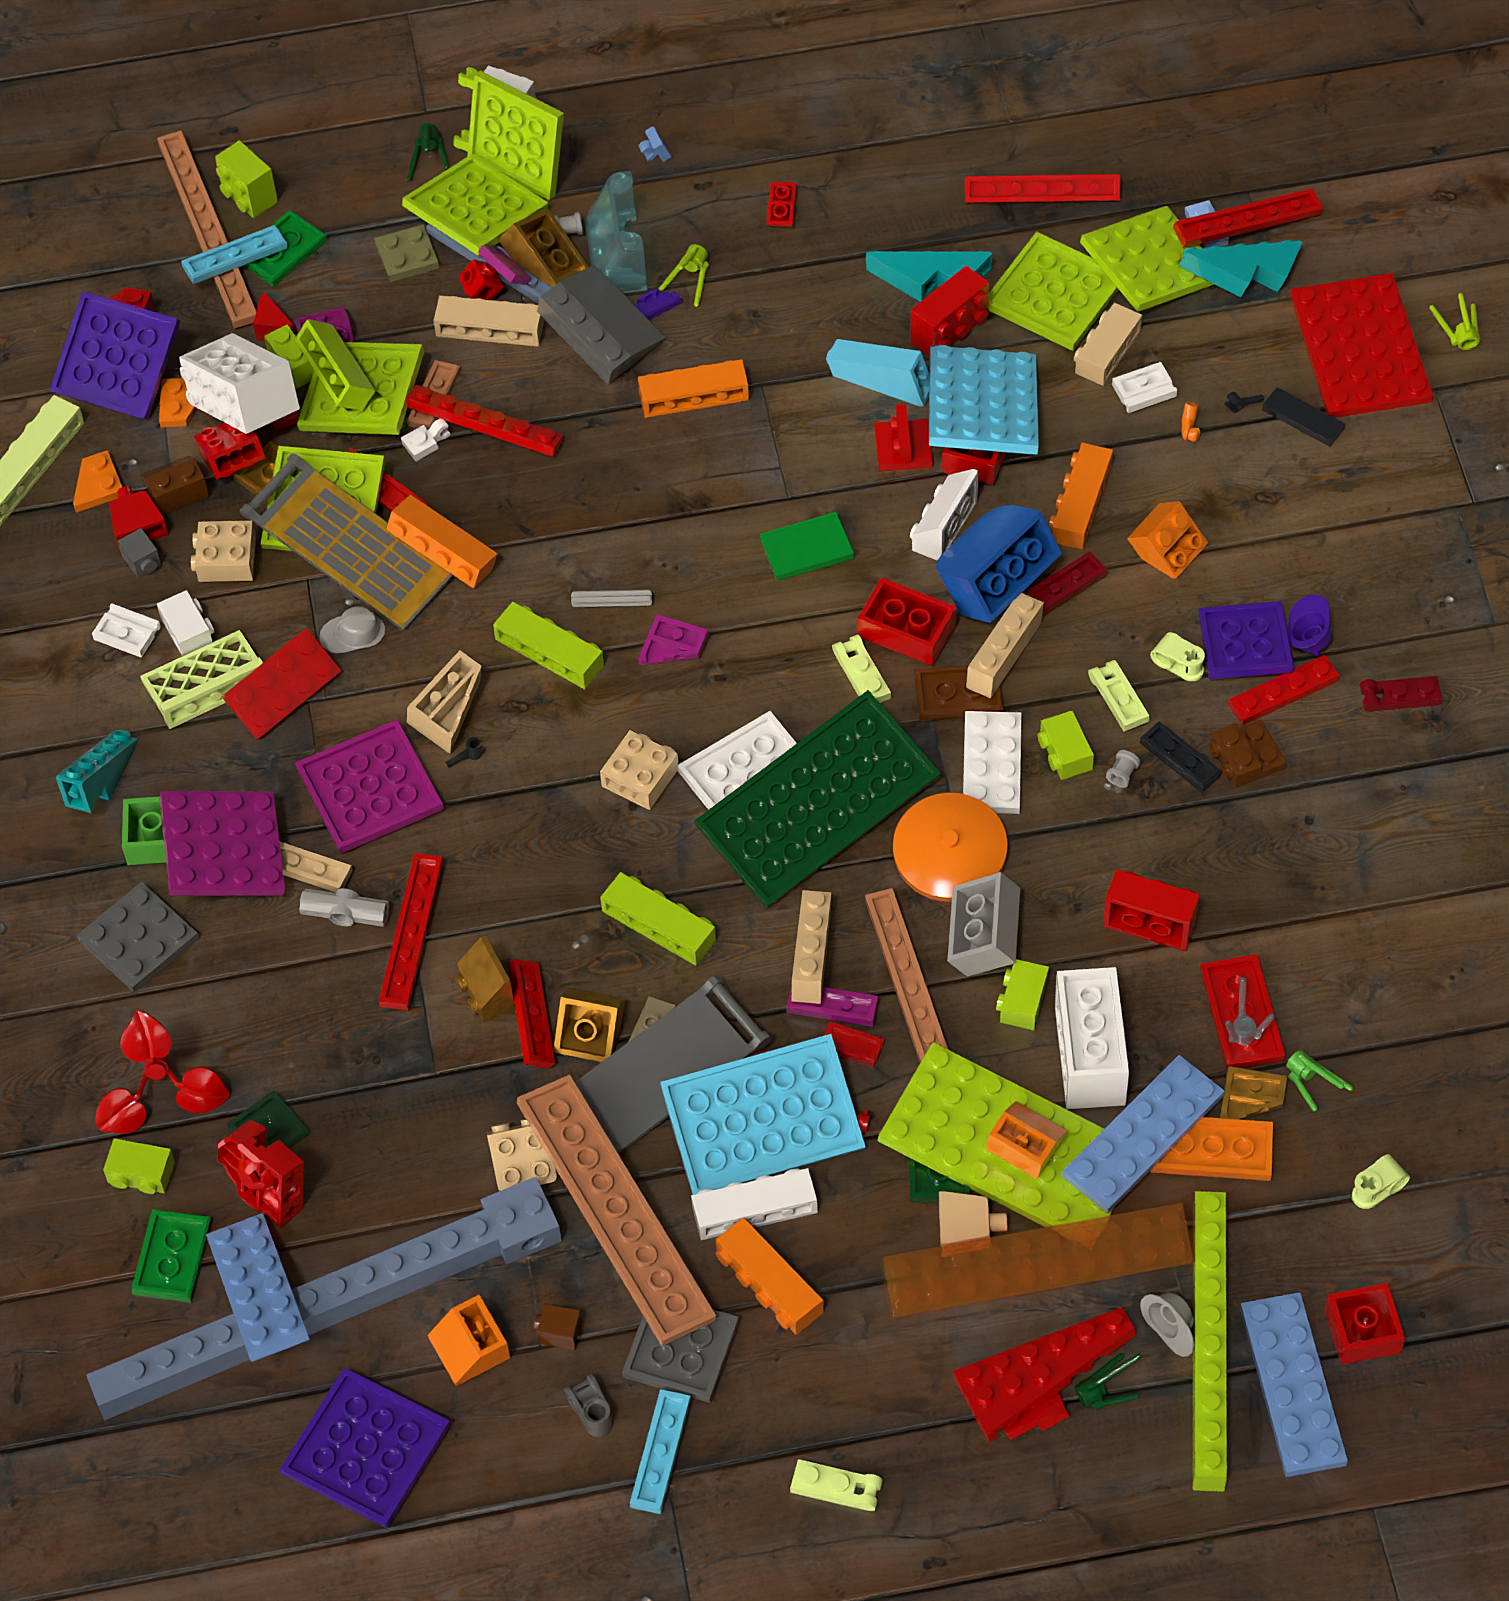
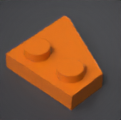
[159,378,199,428]
[73,450,122,513]

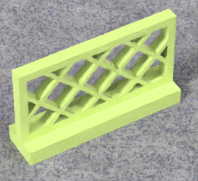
[140,630,263,729]

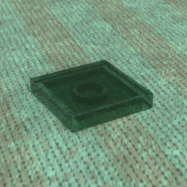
[226,1090,310,1149]

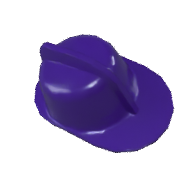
[1288,595,1332,657]

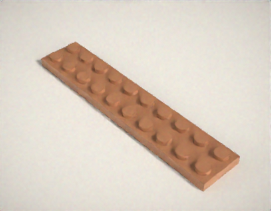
[517,1075,716,1346]

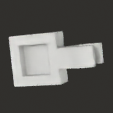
[401,419,450,462]

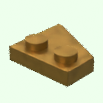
[1220,1066,1287,1120]

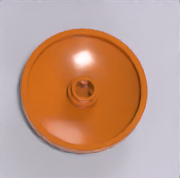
[893,793,1007,902]

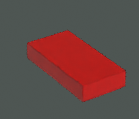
[823,1021,884,1068]

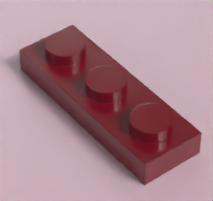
[1025,551,1107,616]

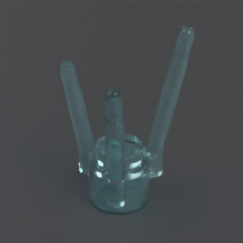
[1225,977,1275,1045]

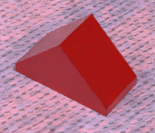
[253,293,296,341]

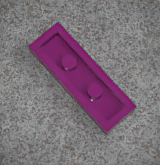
[786,985,878,1027]

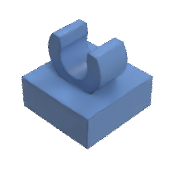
[638,126,672,162]

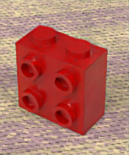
[193,422,265,479]

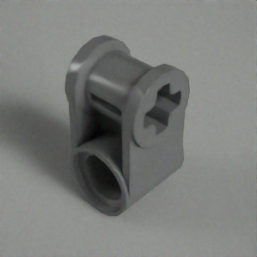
[563,1374,613,1437]

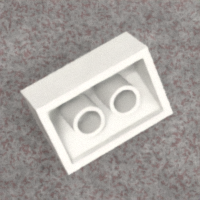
[910,469,978,561]

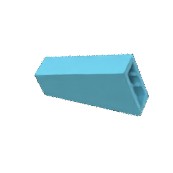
[826,339,929,407]

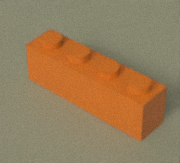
[638,359,749,418]
[1049,442,1113,550]
[386,495,498,588]
[716,1218,824,1335]

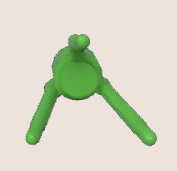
[1286,1050,1353,1111]

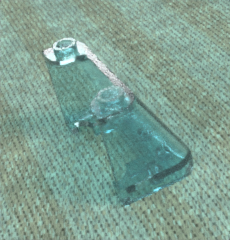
[585,171,647,293]

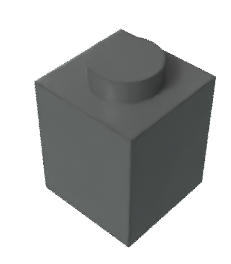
[118,528,161,578]

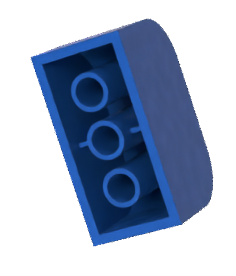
[936,505,1062,623]

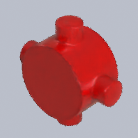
[857,1110,870,1135]

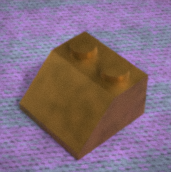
[455,935,515,1023]
[553,988,625,1062]

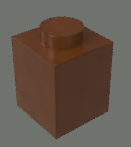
[534,1304,582,1350]

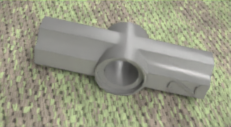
[299,888,389,927]

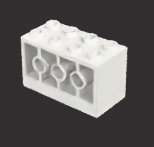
[179,333,300,434]
[1055,967,1129,1109]

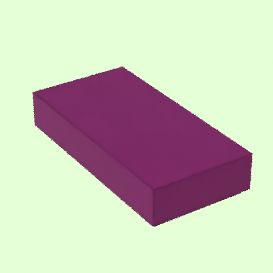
[478,245,531,285]

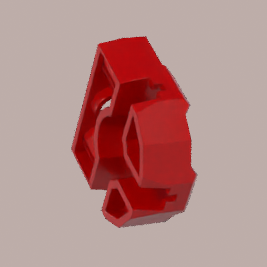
[218,1120,304,1228]

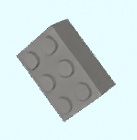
[948,872,1020,977]

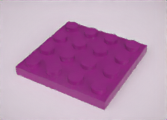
[295,720,444,854]
[159,791,285,895]

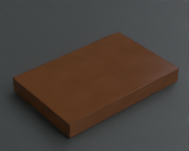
[915,665,1003,721]

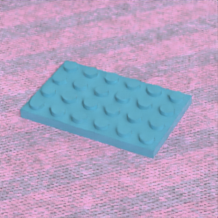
[929,345,1039,455]
[660,1034,865,1195]

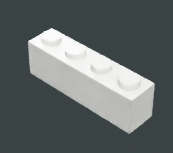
[691,1168,817,1240]

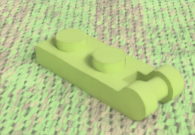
[832,634,891,703]
[1088,660,1149,732]
[790,1459,883,1511]

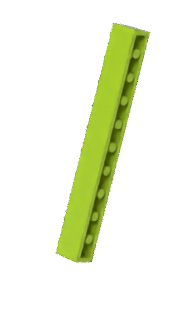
[1193,1191,1227,1491]

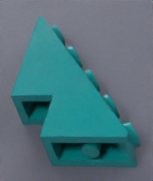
[1179,240,1303,297]
[866,251,992,302]
[56,730,138,813]

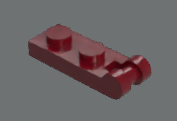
[1359,676,1442,712]

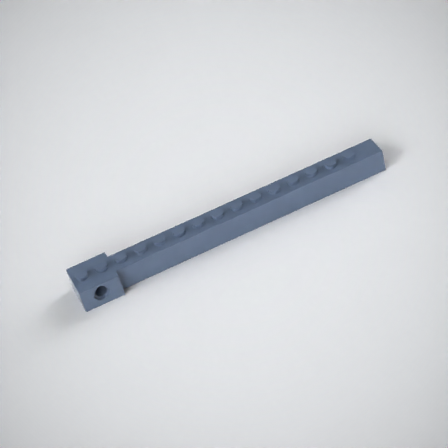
[86,1176,562,1421]

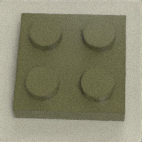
[374,224,439,282]

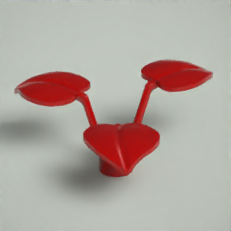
[96,1009,230,1134]

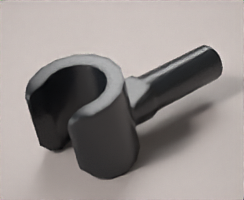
[1225,392,1264,413]
[445,737,483,768]

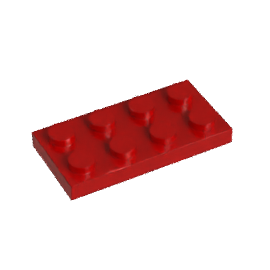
[221,628,341,740]
[1199,954,1285,1071]

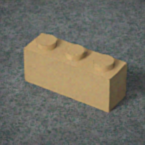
[1074,303,1142,386]

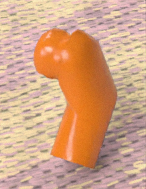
[1181,402,1200,442]

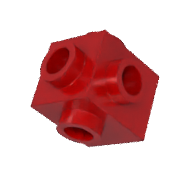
[458,259,504,301]

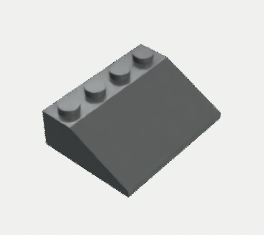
[537,265,666,385]

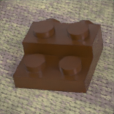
[1208,719,1287,788]

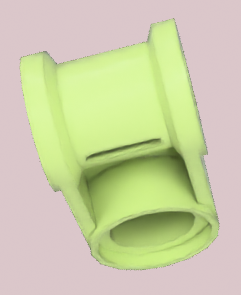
[1150,632,1205,681]
[1352,1154,1410,1209]

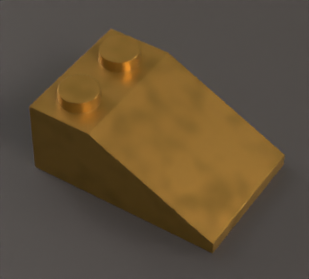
[499,208,589,288]

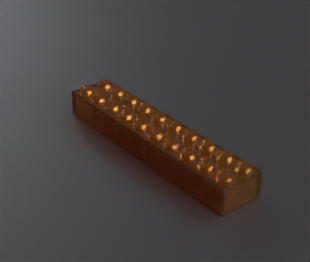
[880,1203,1194,1319]

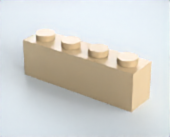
[434,296,544,347]
[966,593,1044,698]
[792,890,831,1004]

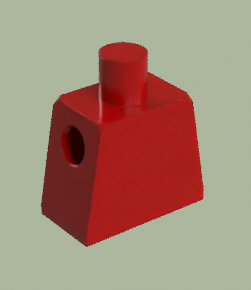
[109,486,168,552]

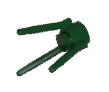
[406,123,449,182]
[1074,1353,1142,1411]

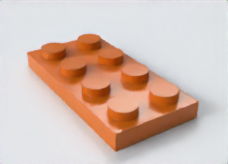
[1150,1117,1273,1181]

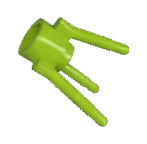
[659,244,709,307]
[1429,293,1481,350]

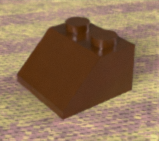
[140,455,209,515]

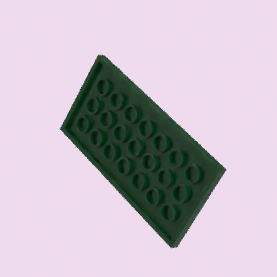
[694,690,941,909]

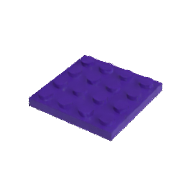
[49,291,181,421]
[279,1368,451,1529]

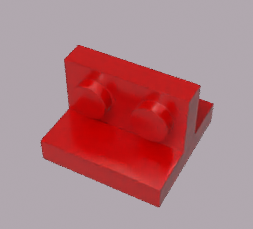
[874,404,932,472]

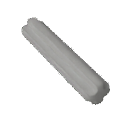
[571,589,652,607]

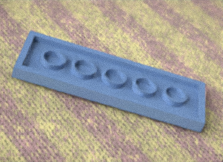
[1062,1055,1225,1214]
[206,1213,310,1362]
[1240,1292,1348,1477]

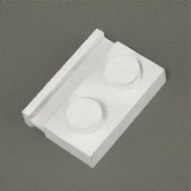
[1112,362,1177,413]
[92,603,161,658]

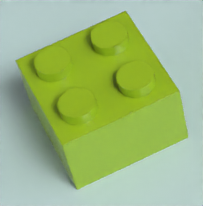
[215,140,278,218]

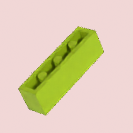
[295,319,375,411]
[493,601,604,689]
[601,872,716,966]

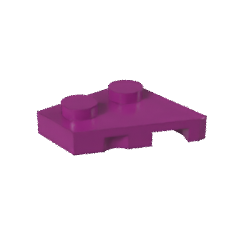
[638,614,709,665]

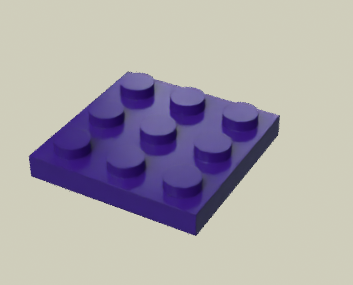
[1198,601,1293,679]

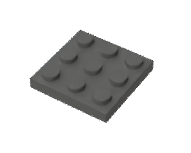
[76,882,199,993]
[622,1309,739,1403]

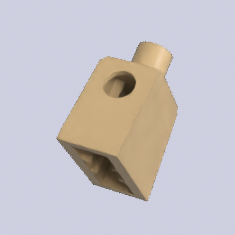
[939,1191,1007,1257]

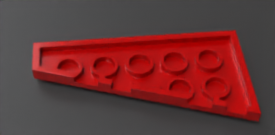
[953,1307,1135,1442]

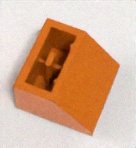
[1127,501,1208,579]
[986,1101,1068,1179]
[428,1295,510,1386]

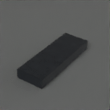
[1262,387,1345,447]
[1140,721,1222,793]

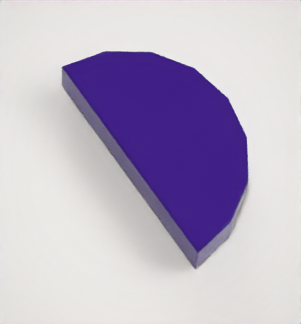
[635,289,682,320]

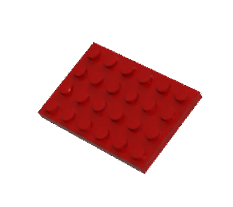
[1290,273,1433,418]

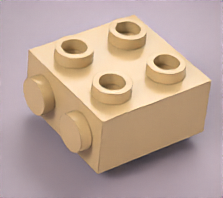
[191,521,256,582]
[600,730,679,810]

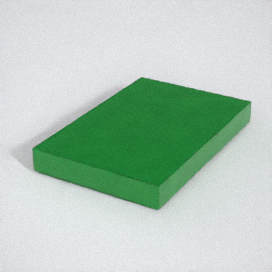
[242,210,327,288]
[759,512,854,581]
[131,1209,212,1303]

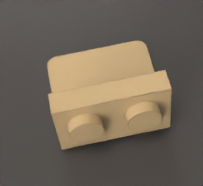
[486,1119,557,1191]

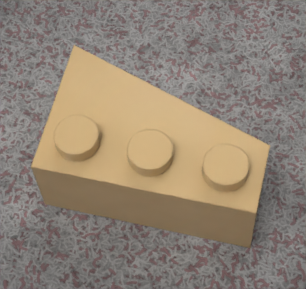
[406,650,482,754]

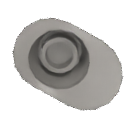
[320,606,385,654]
[1140,1292,1194,1357]

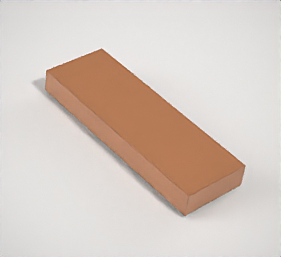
[407,360,460,430]

